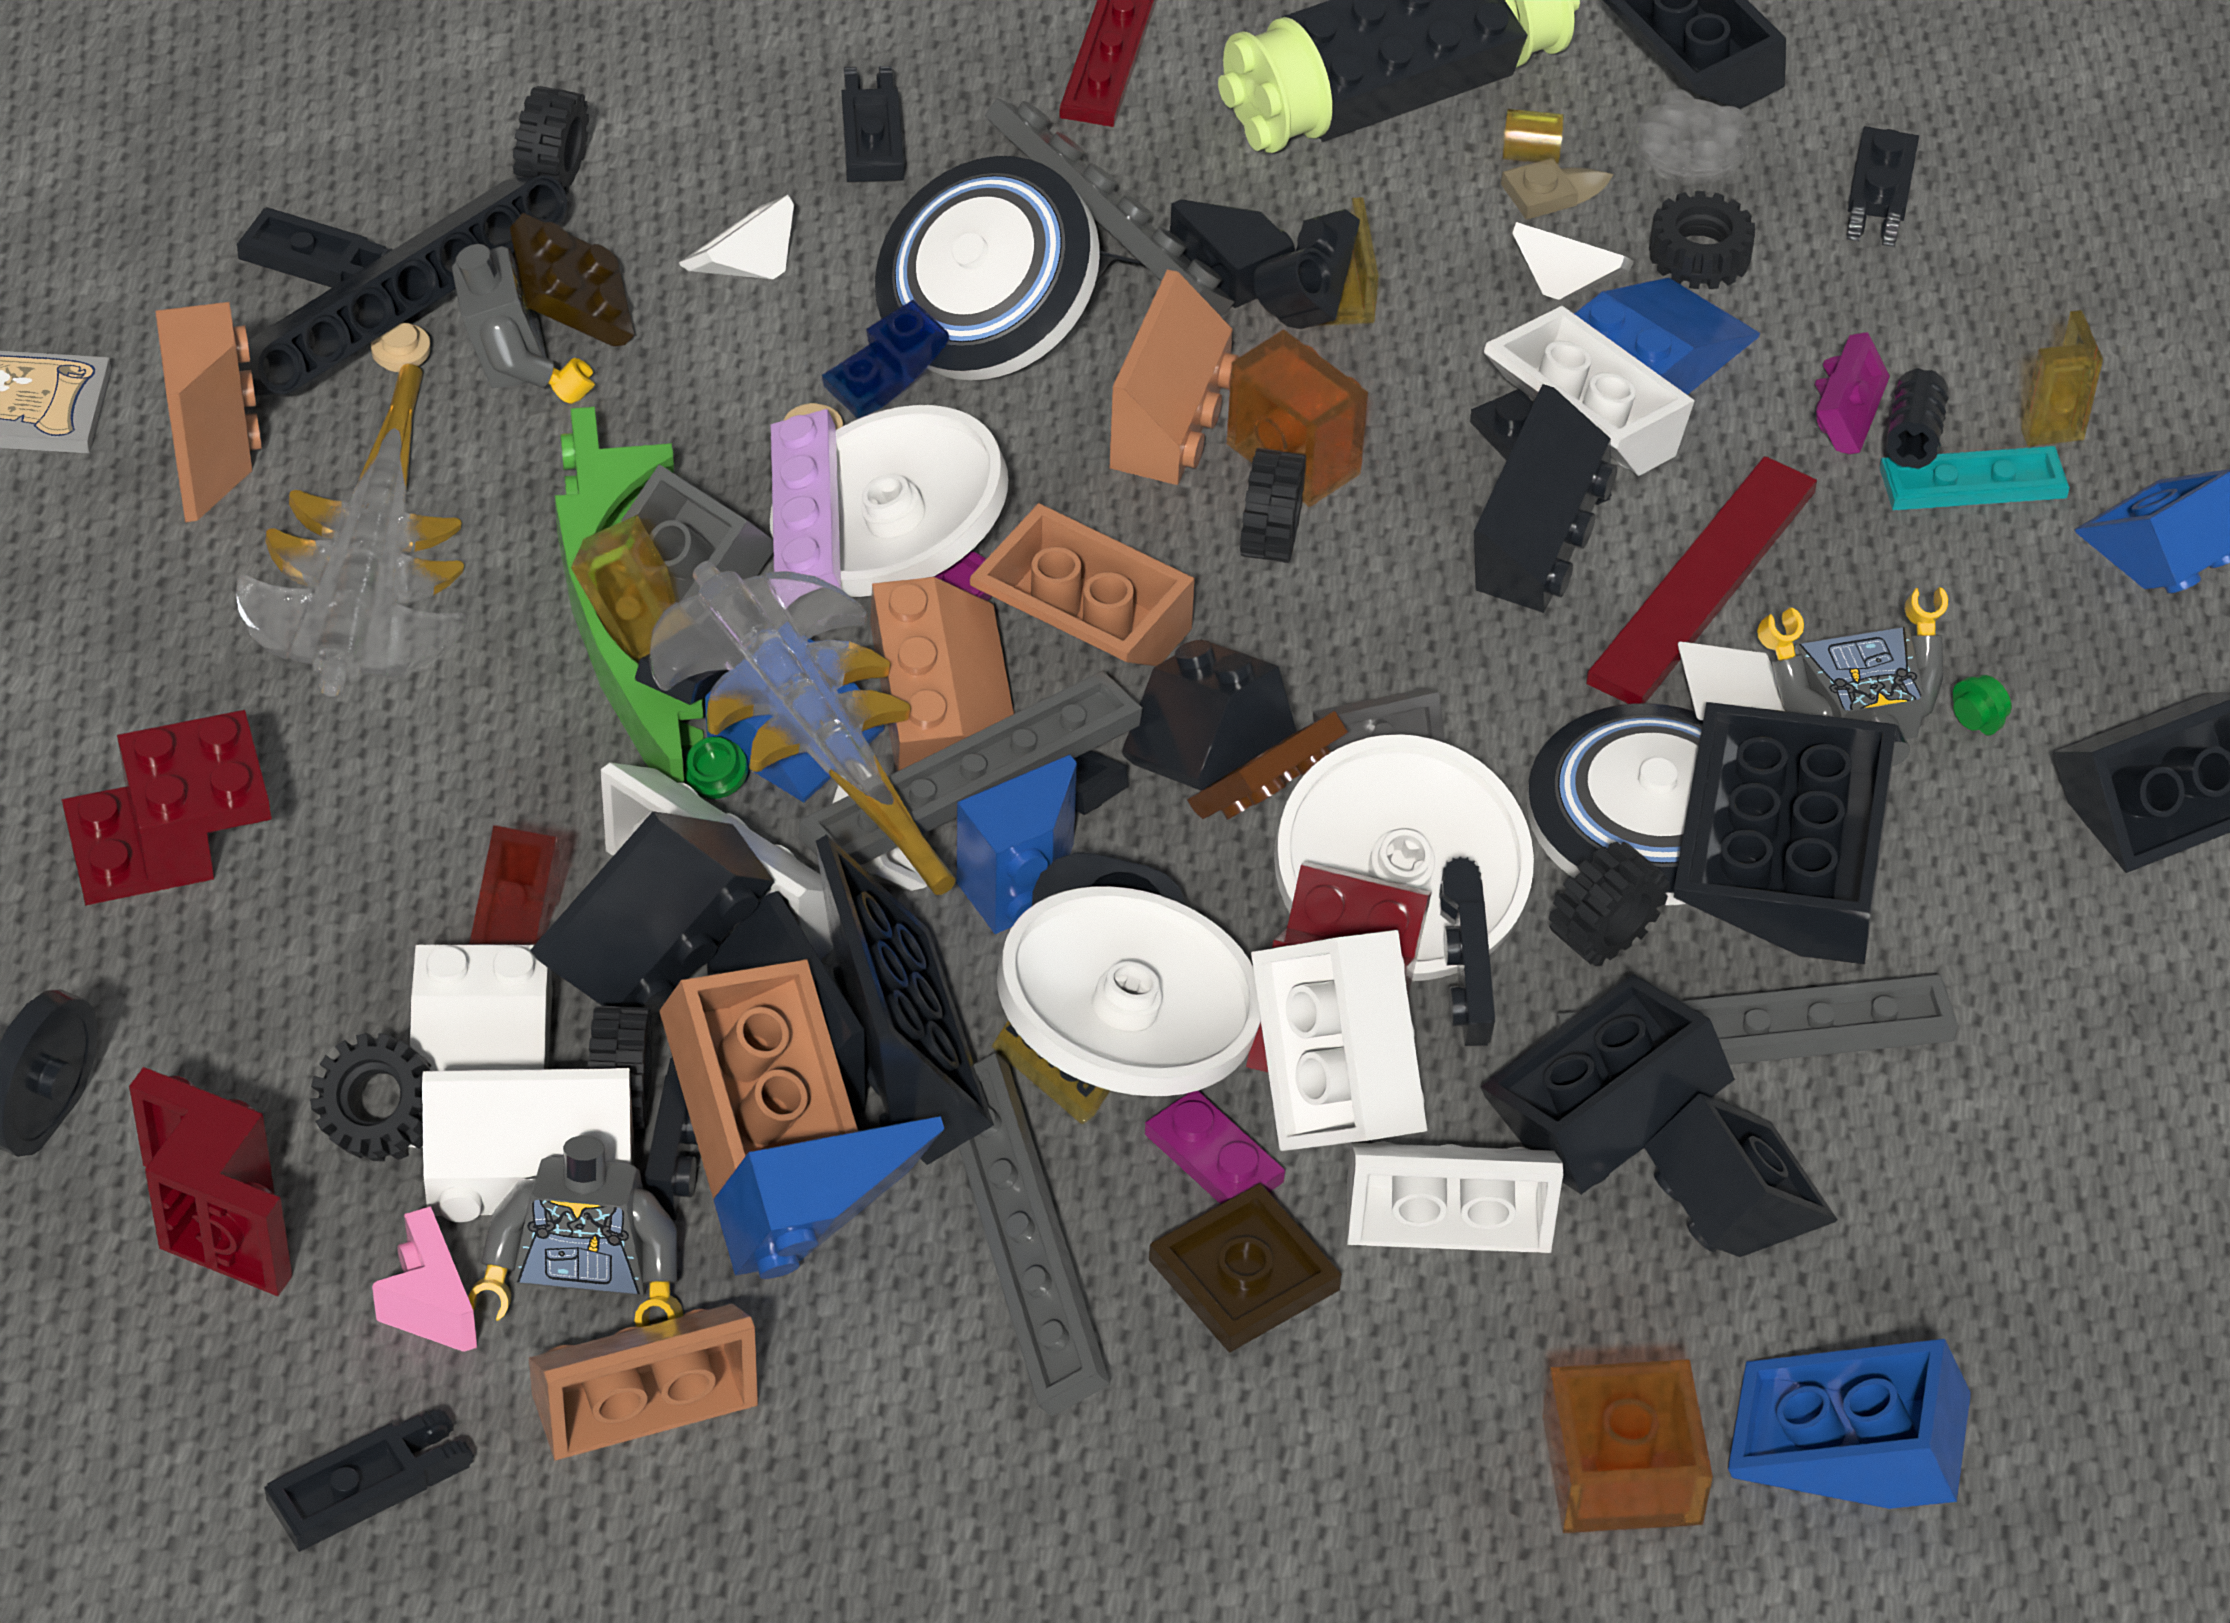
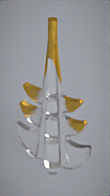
[236,364,467,697]
[649,561,956,895]

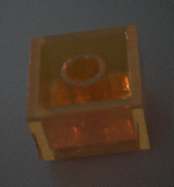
[1226,329,1368,507]
[1543,1359,1713,1533]

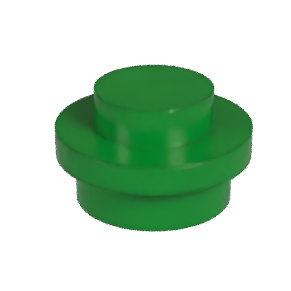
[1953,675,2012,736]
[684,737,748,799]

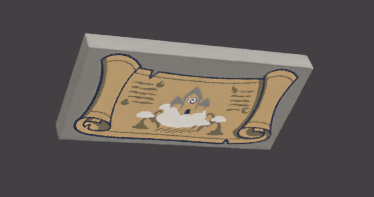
[0,351,111,453]

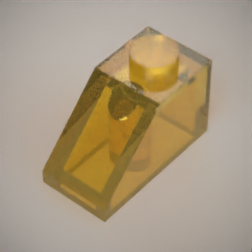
[571,515,685,664]

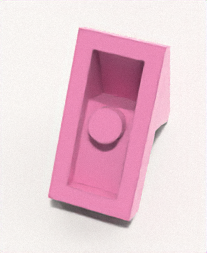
[372,1206,477,1351]

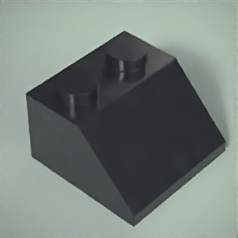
[1122,639,1297,791]
[1643,1093,1838,1257]

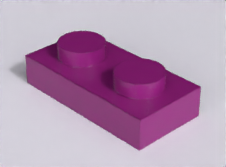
[1145,1091,1285,1204]

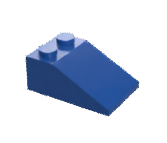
[1574,277,1760,395]
[713,1116,944,1279]
[1728,1339,1971,1509]

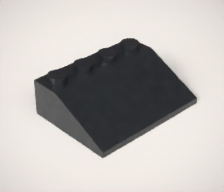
[1673,702,1897,965]
[816,834,994,1165]

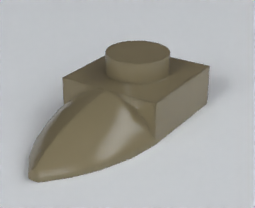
[1501,158,1614,220]

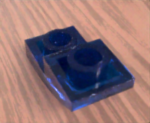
[822,300,950,419]

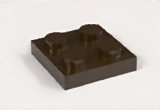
[510,213,634,347]
[1149,1183,1342,1353]

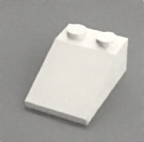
[408,945,553,1147]

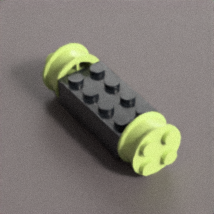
[1218,0,1580,153]

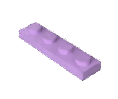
[771,409,841,605]

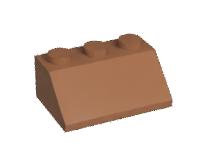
[1110,269,1239,485]
[156,302,262,522]
[970,503,1195,666]
[870,577,1014,772]
[659,960,858,1199]
[529,1304,758,1461]

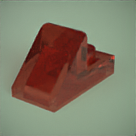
[469,825,560,945]

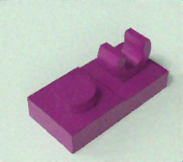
[1815,332,1890,454]

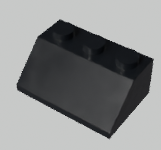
[1603,0,1786,109]
[1474,384,1618,613]
[2053,692,2230,873]
[530,811,774,1015]
[707,891,865,1114]
[1480,974,1735,1195]

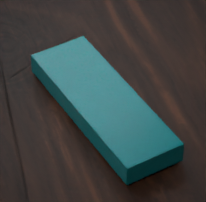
[1879,446,2070,511]

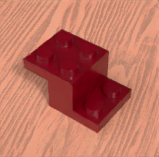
[62,710,272,906]
[1246,861,1432,1072]
[129,1067,292,1296]

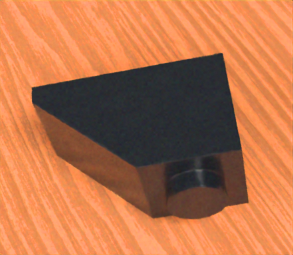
[1170,199,1295,308]

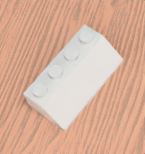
[601,762,833,960]

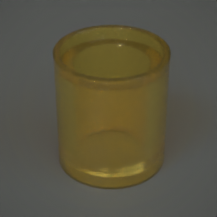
[1502,109,1564,164]

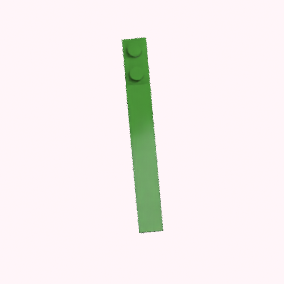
[554,407,704,783]

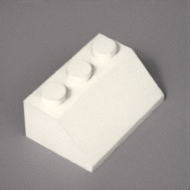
[1484,306,1695,476]
[1251,930,1427,1151]
[422,1068,635,1222]
[1347,1142,1563,1253]

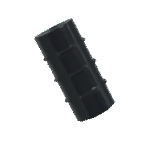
[1886,368,1949,469]

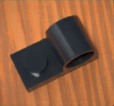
[1253,209,1360,329]

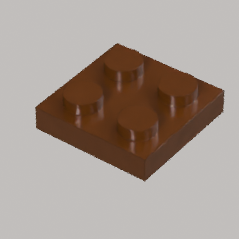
[1187,711,1348,820]

